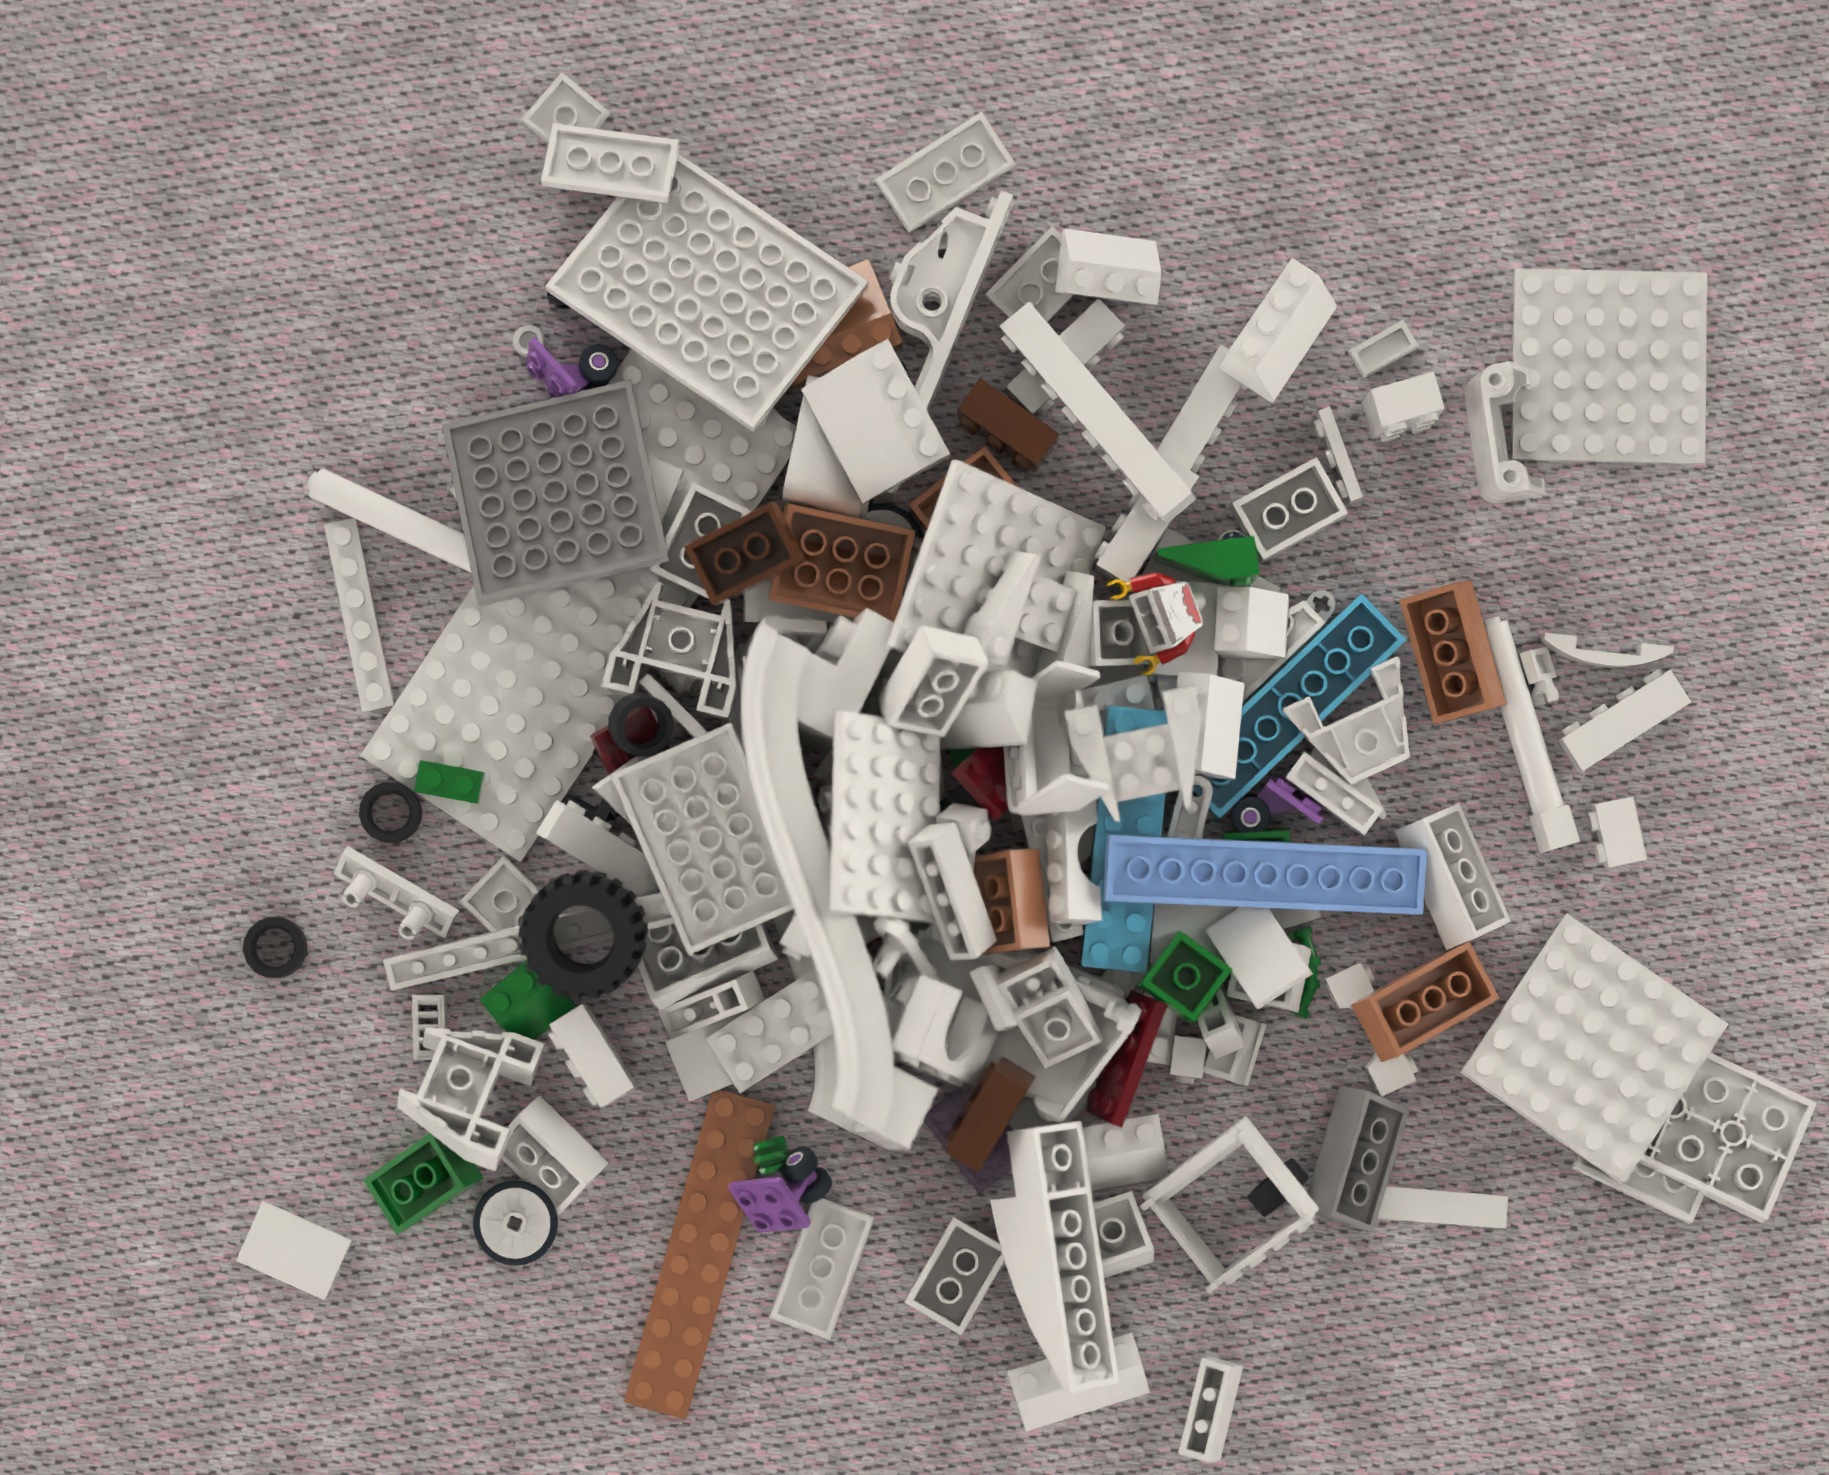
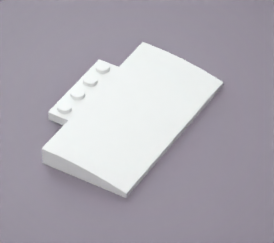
[1572,1053,1817,1224]

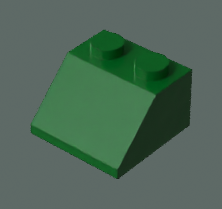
[479,960,577,1040]

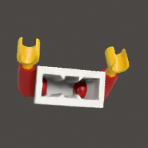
[1106,572,1206,675]

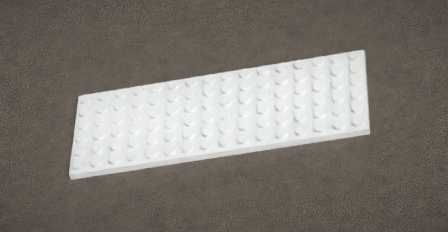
[360,349,797,863]

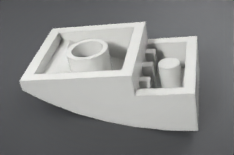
[997,946,1102,1069]

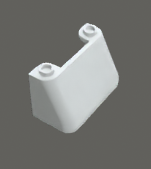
[1464,361,1546,503]
[782,375,869,518]

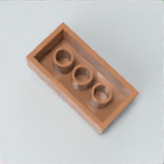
[1399,580,1506,724]
[1351,941,1500,1062]

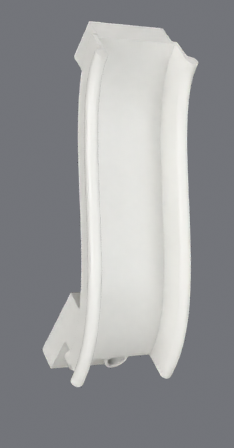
[721,608,938,1150]

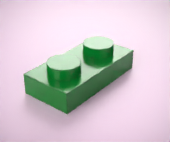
[414,760,485,804]

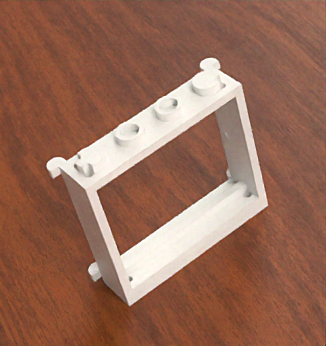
[1140,1116,1319,1294]

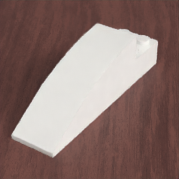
[990,1121,1119,1393]

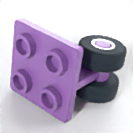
[526,337,618,398]
[1231,774,1324,832]
[728,1146,832,1233]

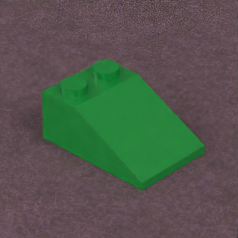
[1154,536,1260,587]
[363,1133,484,1235]

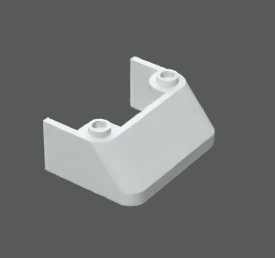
[1003,661,1109,815]

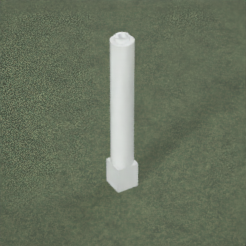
[307,469,471,573]
[1483,616,1580,854]

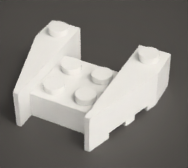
[964,550,1094,676]
[602,582,738,722]
[1065,685,1201,822]
[397,1028,545,1172]

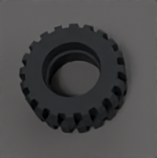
[519,870,648,1000]

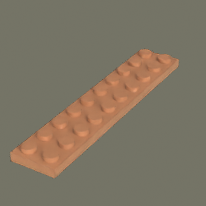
[623,1090,776,1420]

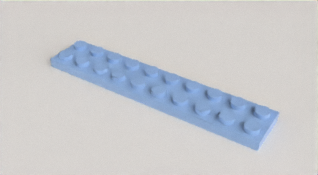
[1103,834,1427,915]

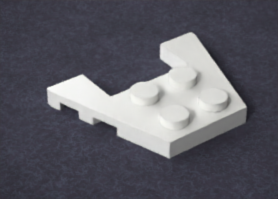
[1282,656,1410,785]

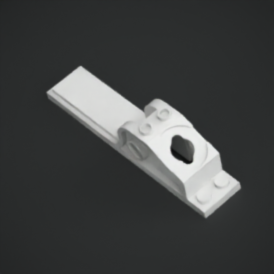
[881,190,1013,501]

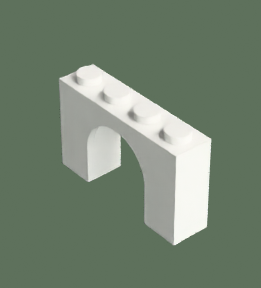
[892,974,998,1088]

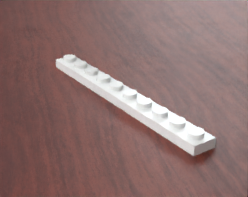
[383,892,674,991]

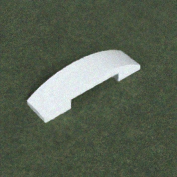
[1540,632,1674,668]

